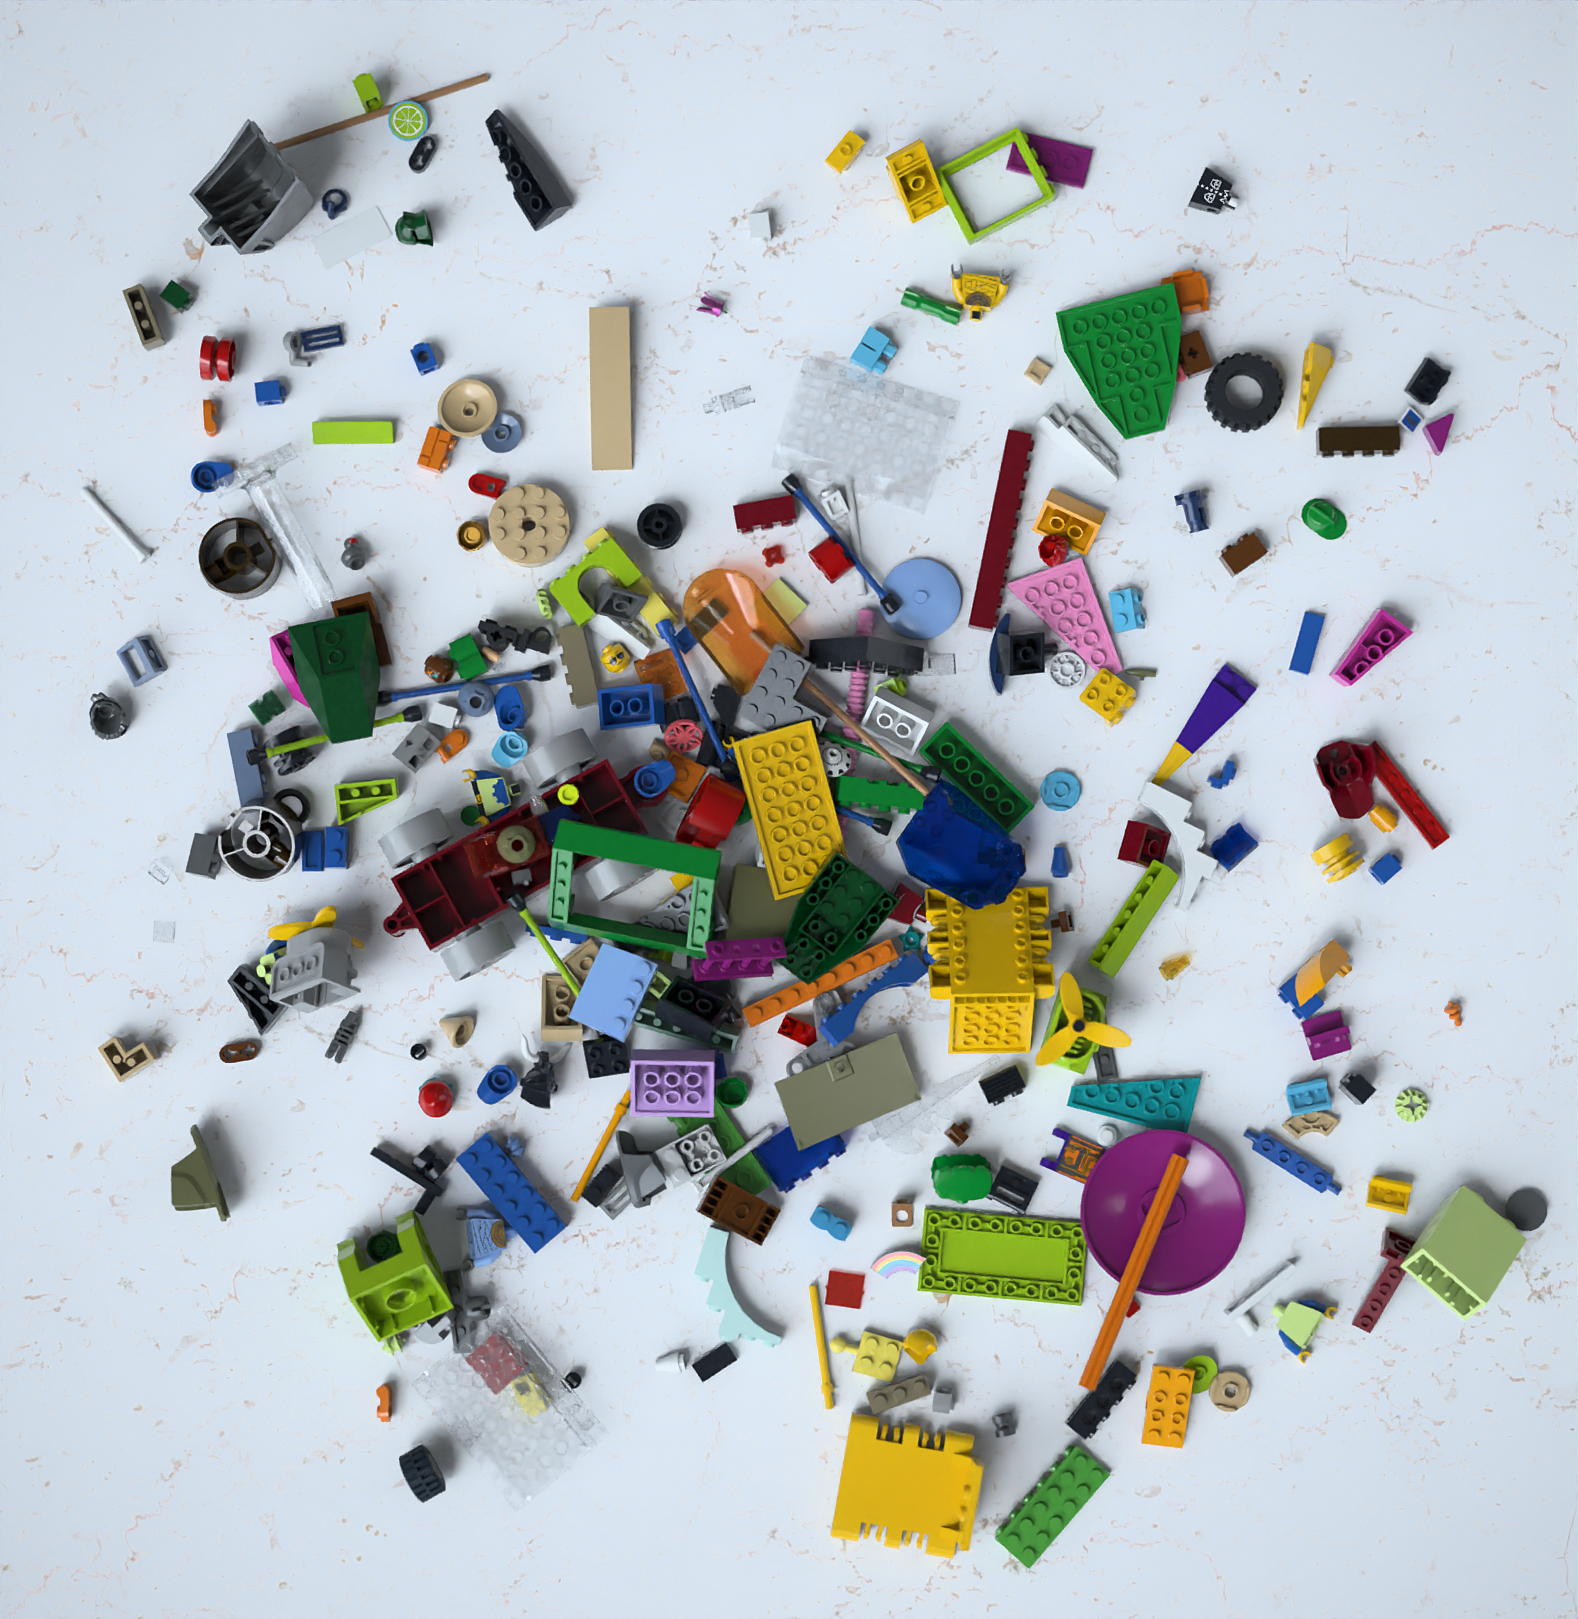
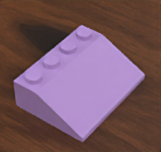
[631,1049,715,1117]

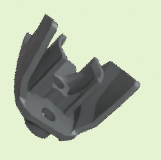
[616,1130,667,1208]

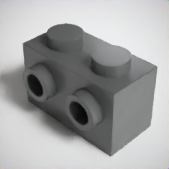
[185,833,221,880]

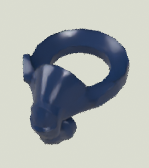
[321,189,347,220]

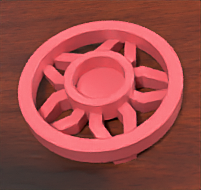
[664,719,703,754]

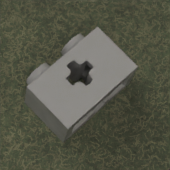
[392,723,442,774]

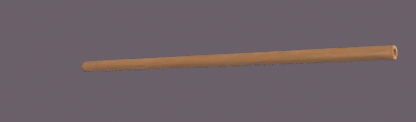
[274,73,488,150]
[749,630,931,796]

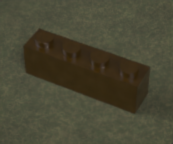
[1316,426,1400,458]

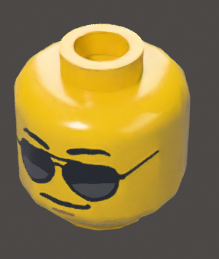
[600,643,630,674]

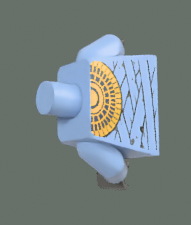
[456,1208,516,1272]

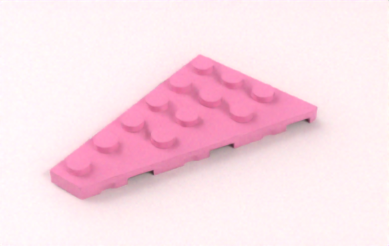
[1007,558,1123,675]

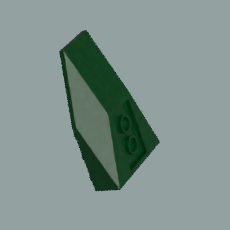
[288,611,381,745]
[776,848,900,985]

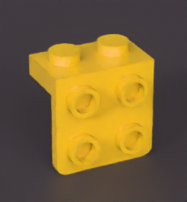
[1079,668,1137,728]

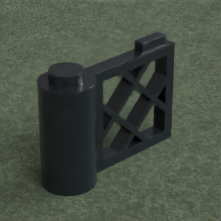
[695,720,758,769]

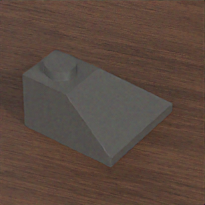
[594,583,648,623]

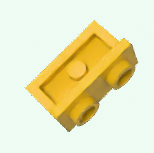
[1365,1176,1413,1215]

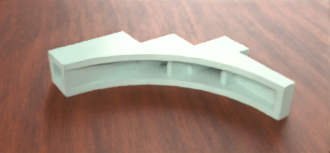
[694,1226,782,1348]

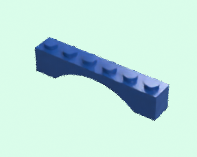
[818,952,929,1048]

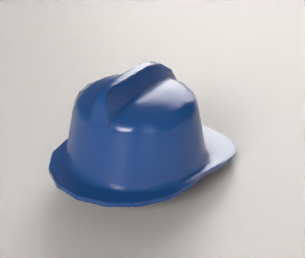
[494,685,528,731]

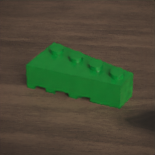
[833,776,924,815]

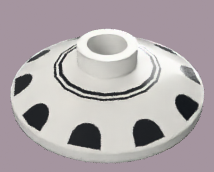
[818,741,851,777]

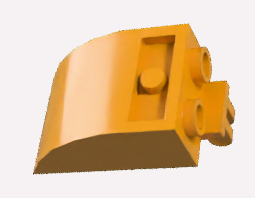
[1295,939,1352,1006]

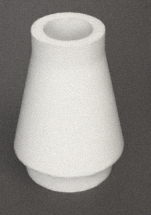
[656,1352,687,1373]

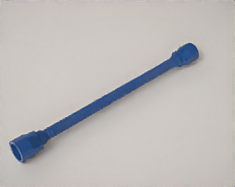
[655,618,741,783]

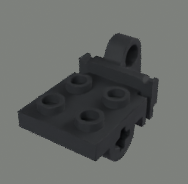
[478,619,551,655]

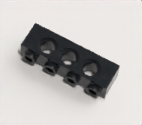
[1064,1358,1137,1440]

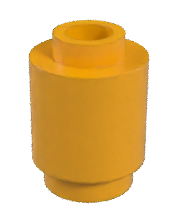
[1367,803,1398,833]

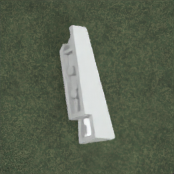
[1034,404,1119,486]
[561,587,652,660]

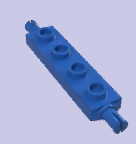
[1243,1129,1342,1196]

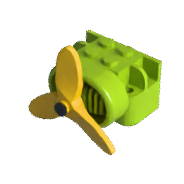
[1035,972,1132,1075]

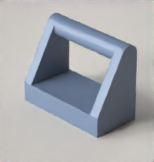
[116,635,167,687]

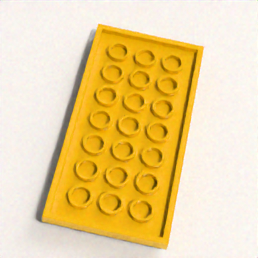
[732,720,848,900]

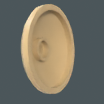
[438,379,498,438]

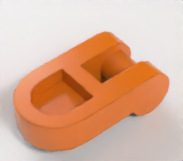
[203,399,218,437]
[434,729,469,764]
[376,1384,392,1422]

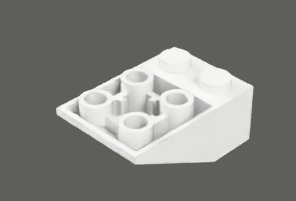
[649,1124,727,1191]

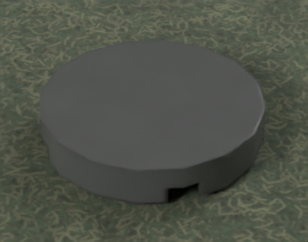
[1505,1190,1547,1231]

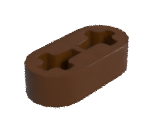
[219,1042,259,1063]

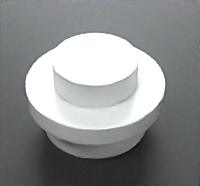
[1096,1126,1117,1146]

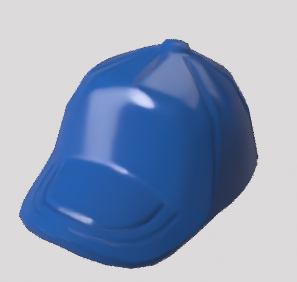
[190,461,234,493]
[634,760,676,797]
[477,1065,517,1105]

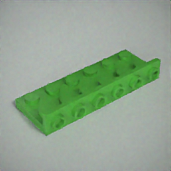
[666,1096,772,1196]
[994,1444,1110,1569]

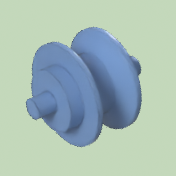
[504,1136,526,1159]

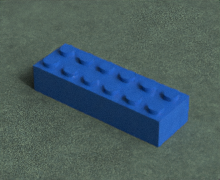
[456,1132,568,1253]

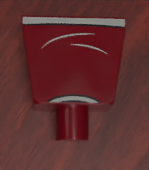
[887,880,927,926]

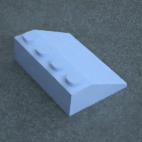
[569,943,659,1043]

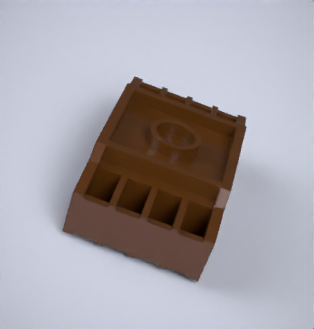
[695,1174,781,1246]

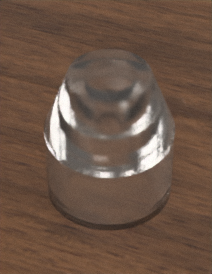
[530,795,549,818]

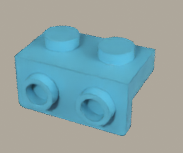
[1108,588,1145,633]
[1285,1078,1332,1117]

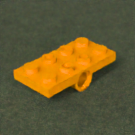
[1141,1363,1195,1449]

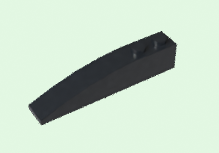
[485,109,573,231]

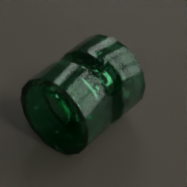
[248,689,287,727]

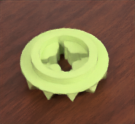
[536,588,553,620]
[1395,1089,1428,1122]

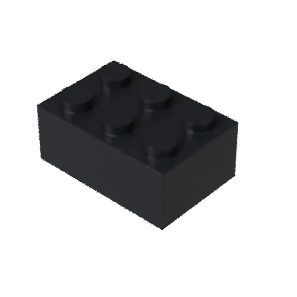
[655,975,731,1043]

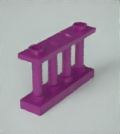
[691,937,787,981]

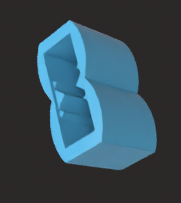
[810,1206,852,1241]

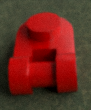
[468,473,506,500]

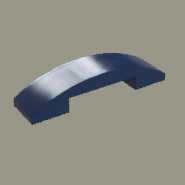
[988,613,1010,696]

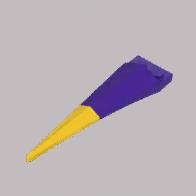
[1151,664,1256,786]

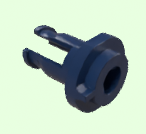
[1174,489,1209,534]

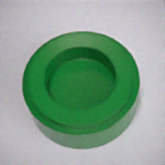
[461,806,481,826]

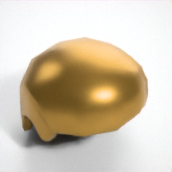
[456,520,487,551]

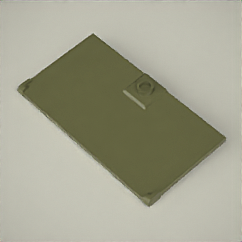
[774,1032,921,1151]

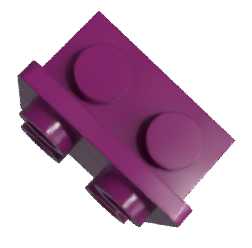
[1301,1011,1352,1061]

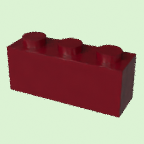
[733,495,797,534]

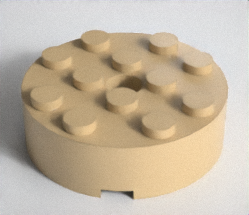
[489,484,571,568]

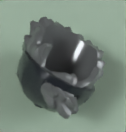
[89,692,128,740]

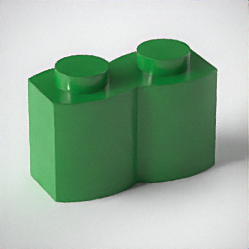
[447,634,489,682]

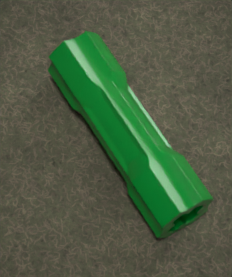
[901,287,963,325]

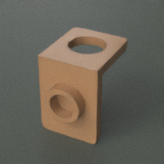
[891,1199,913,1227]

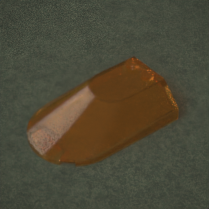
[682,568,805,697]

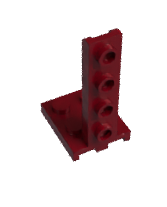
[1352,1227,1416,1333]

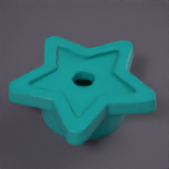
[898,926,924,952]

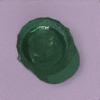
[366,1229,403,1264]

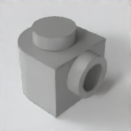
[932,1387,955,1414]

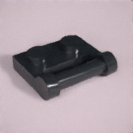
[986,1165,1039,1216]

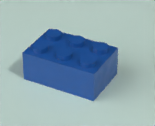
[597,683,666,731]

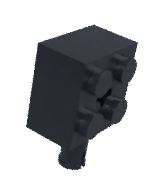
[997,629,1058,676]

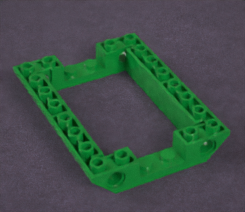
[547,819,722,959]

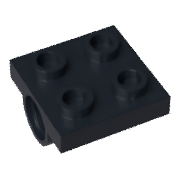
[582,1036,630,1079]

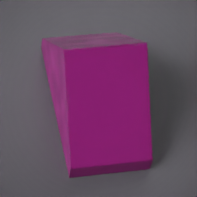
[1422,413,1454,456]

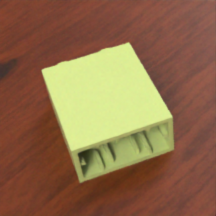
[1401,1185,1527,1321]

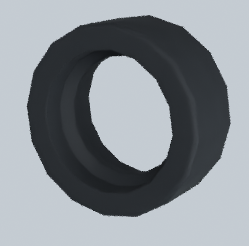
[271,788,311,827]

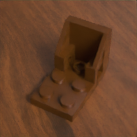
[331,592,393,668]

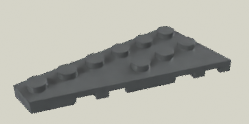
[612,882,731,954]

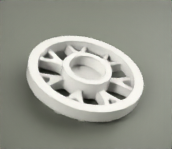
[1047,652,1085,690]

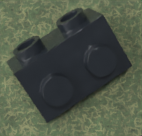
[1404,357,1452,405]

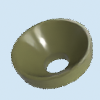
[497,825,535,863]

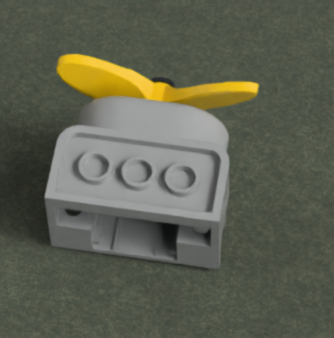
[268,906,364,1014]

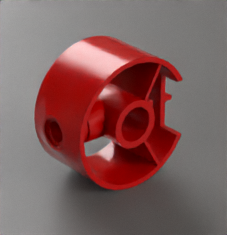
[674,773,746,849]

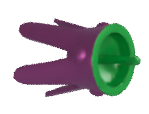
[696,291,727,318]

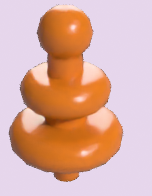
[1444,1001,1462,1026]

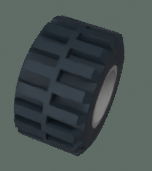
[399,1445,446,1503]

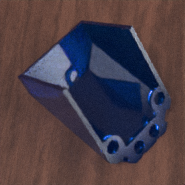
[896,778,1026,910]

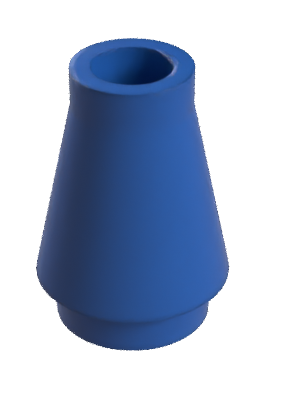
[1050,847,1070,878]

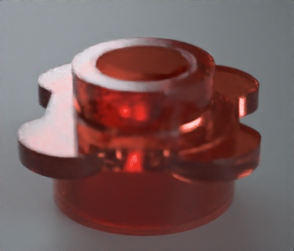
[762,545,785,567]

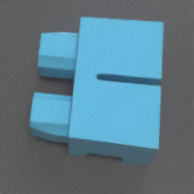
[850,326,897,375]

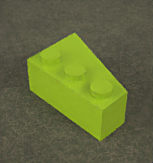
[334,777,400,825]

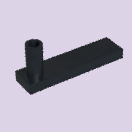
[370,1147,445,1216]

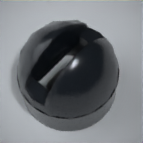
[410,1043,428,1061]
[564,1372,581,1389]

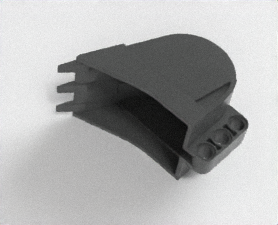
[189,119,313,255]

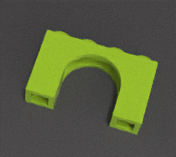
[548,537,643,629]

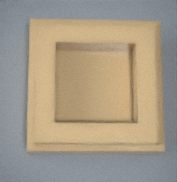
[1024,357,1052,385]

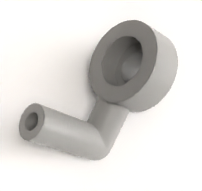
[283,332,312,367]

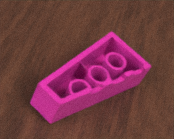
[1329,609,1413,687]

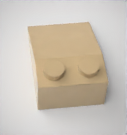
[541,976,583,1041]

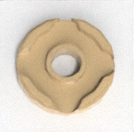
[1209,1370,1250,1412]

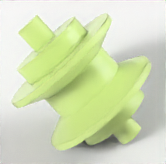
[382,1334,406,1356]

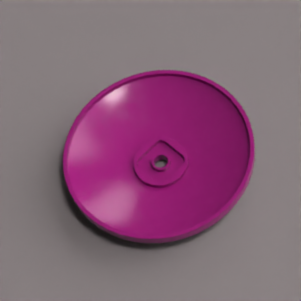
[1080,1130,1246,1296]

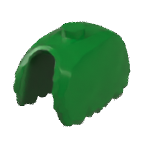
[930,1153,993,1204]

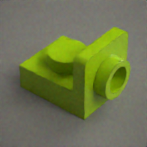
[873,675,909,697]

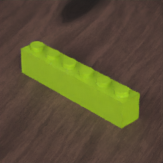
[1087,860,1180,979]

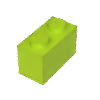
[352,73,384,113]

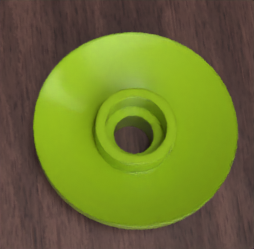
[1182,1355,1217,1394]

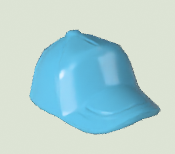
[491,730,528,768]

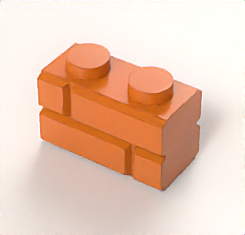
[417,426,456,474]

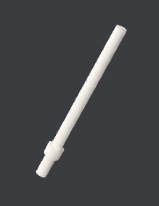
[844,476,866,596]

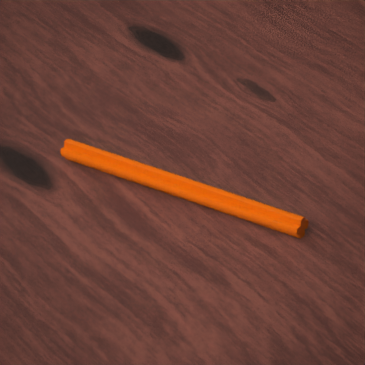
[1078,1154,1189,1392]

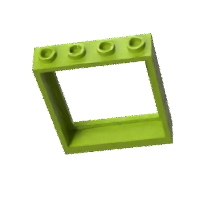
[934,126,1056,246]

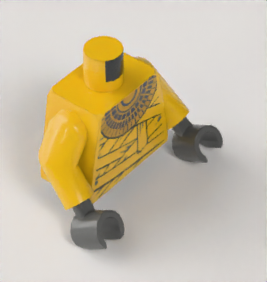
[951,264,1013,322]

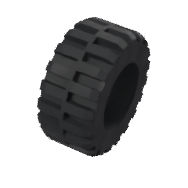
[1204,352,1284,433]

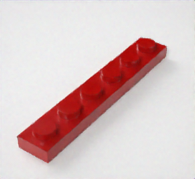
[1370,740,1450,850]

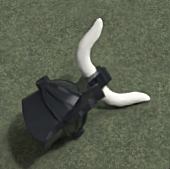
[520,1034,572,1109]

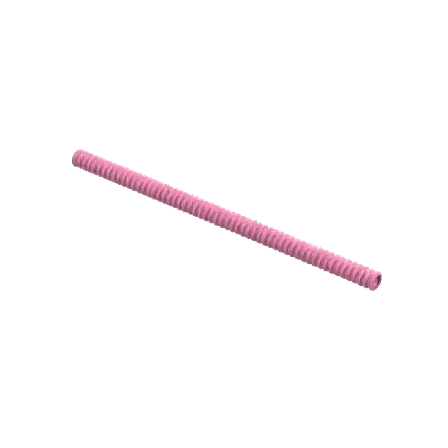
[833,609,876,846]

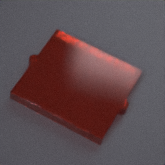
[825,1270,865,1309]

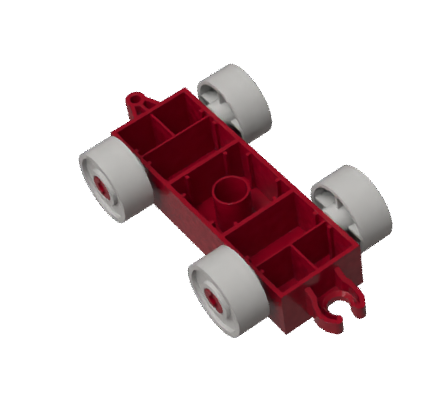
[378,728,667,982]

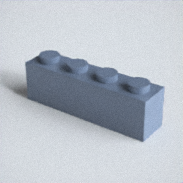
[226,728,270,814]

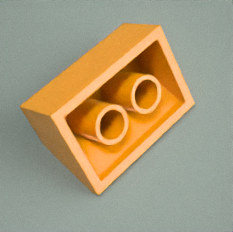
[1032,488,1106,556]

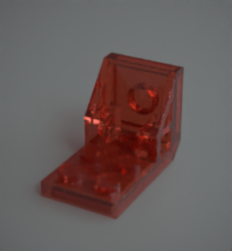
[462,816,552,880]

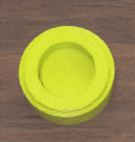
[558,784,579,805]

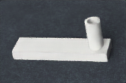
[1224,1261,1298,1336]

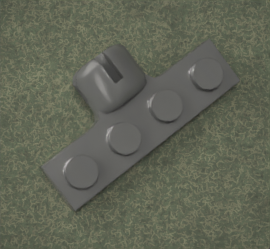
[443,1268,491,1354]

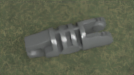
[325,1011,361,1064]

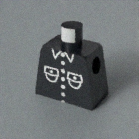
[1188,167,1239,214]

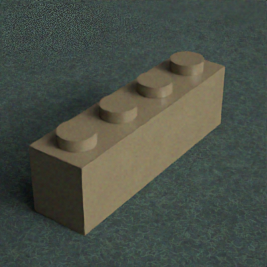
[556,624,598,709]

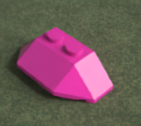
[269,630,310,708]

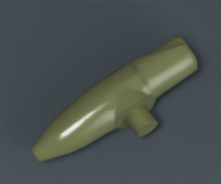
[1125,669,1156,681]

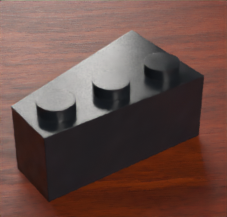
[227,963,289,1036]

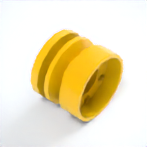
[1310,832,1365,884]

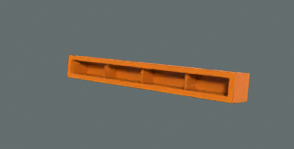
[742,939,898,1028]

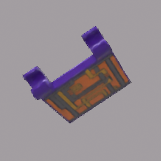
[1039,1128,1106,1184]

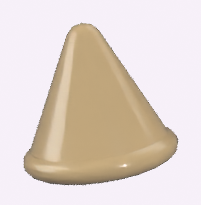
[439,1016,474,1048]

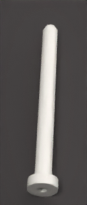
[80,487,151,564]
[691,1127,774,1194]

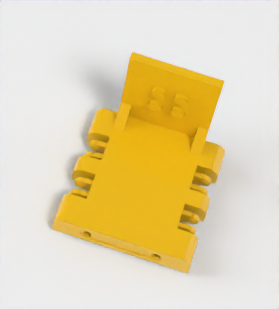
[925,887,1055,1054]
[830,1412,983,1559]

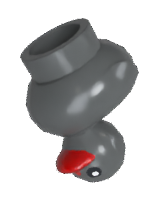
[341,537,365,570]

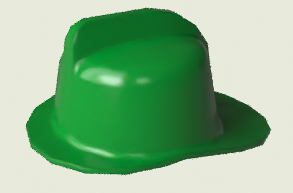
[1301,499,1347,540]

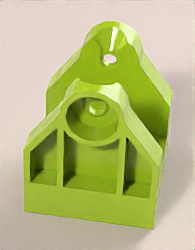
[337,1209,454,1342]

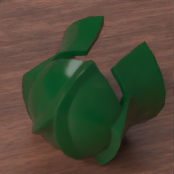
[395,209,434,247]

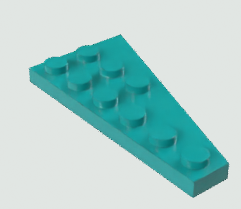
[1066,1077,1201,1133]

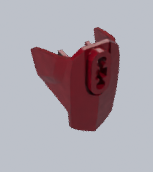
[1313,740,1377,819]

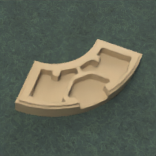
[1282,1112,1340,1139]

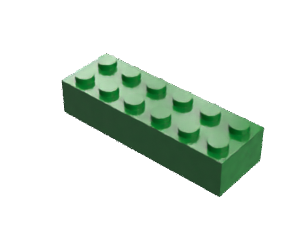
[918,722,1035,837]

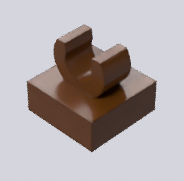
[1050,911,1075,933]
[944,1121,970,1147]

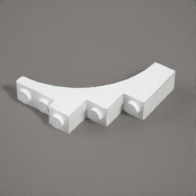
[1137,781,1219,913]

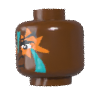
[424,653,455,684]

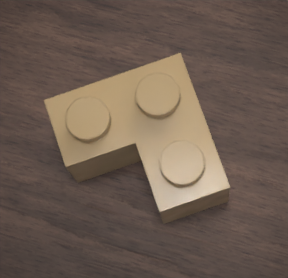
[98,1037,158,1082]

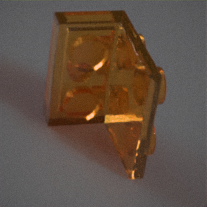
[633,648,687,700]

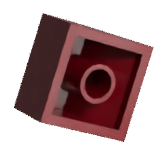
[1117,820,1171,869]

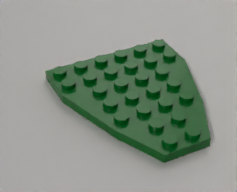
[1056,283,1182,440]

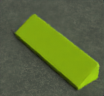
[312,421,394,444]

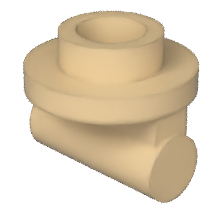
[649,739,671,761]

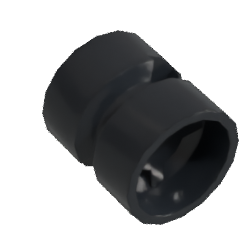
[412,1144,451,1183]

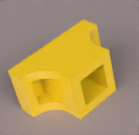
[825,130,865,174]

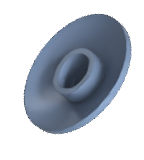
[481,413,521,453]

